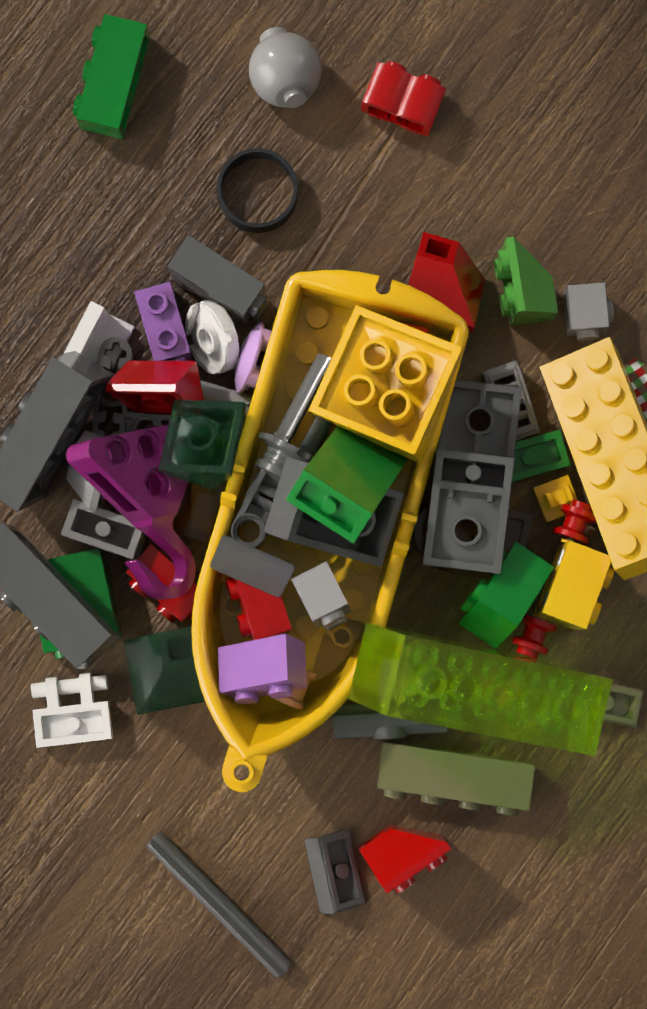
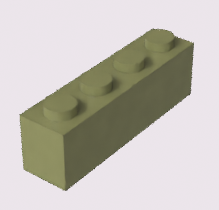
[376,741,535,816]

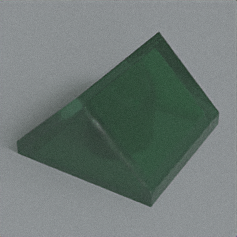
[158,400,247,490]

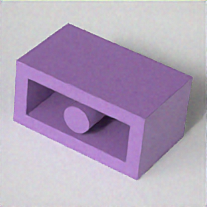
[218,634,307,704]

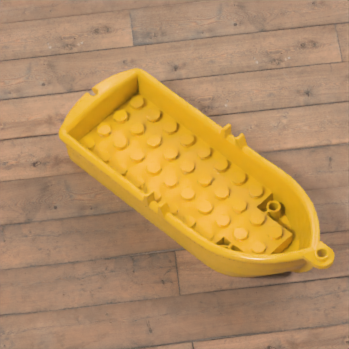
[191,270,469,792]

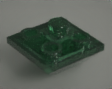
[124,626,205,715]

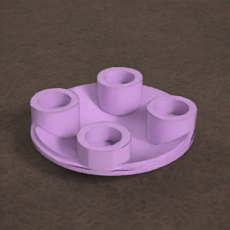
[234,322,272,394]

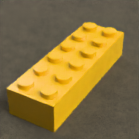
[540,337,647,581]

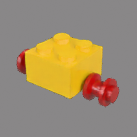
[511,500,615,660]

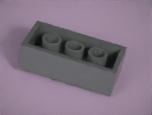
[0,351,113,512]
[0,522,121,669]

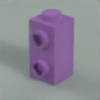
[134,282,193,361]

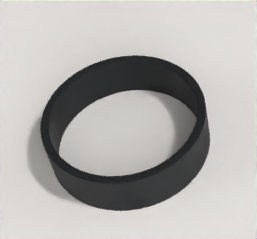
[217,148,298,233]

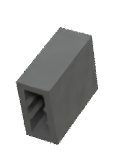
[167,235,268,330]

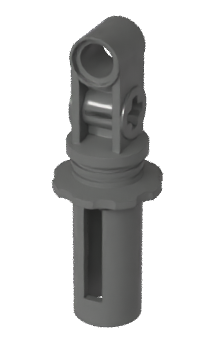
[231,353,333,549]

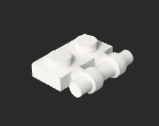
[31,673,113,748]

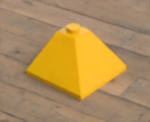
[308,305,463,463]

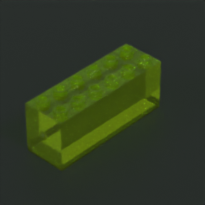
[348,622,613,756]

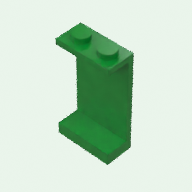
[286,426,408,544]

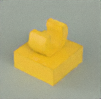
[532,475,578,523]

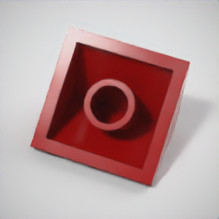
[105,361,206,416]

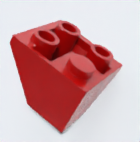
[408,232,485,333]
[359,825,451,894]

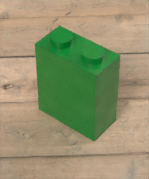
[40,548,122,659]

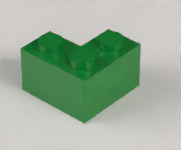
[459,542,554,649]

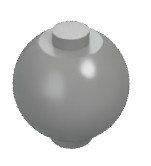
[249,27,322,108]

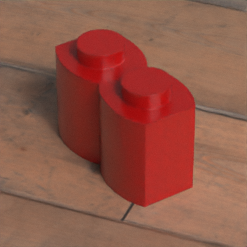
[361,61,446,136]

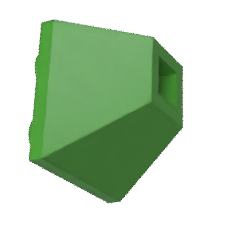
[494,236,558,326]

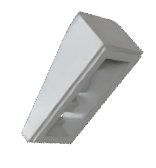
[480,360,540,441]

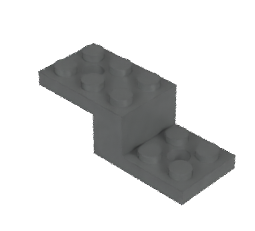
[423,380,522,574]

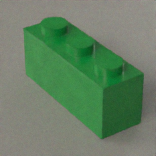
[73,14,150,140]

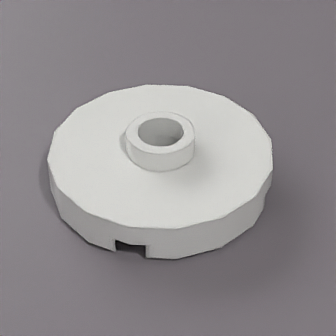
[185,300,239,374]

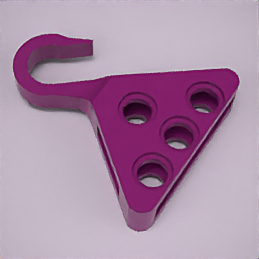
[66,420,205,600]

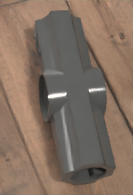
[332,699,447,739]

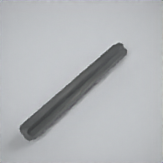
[147,832,291,978]

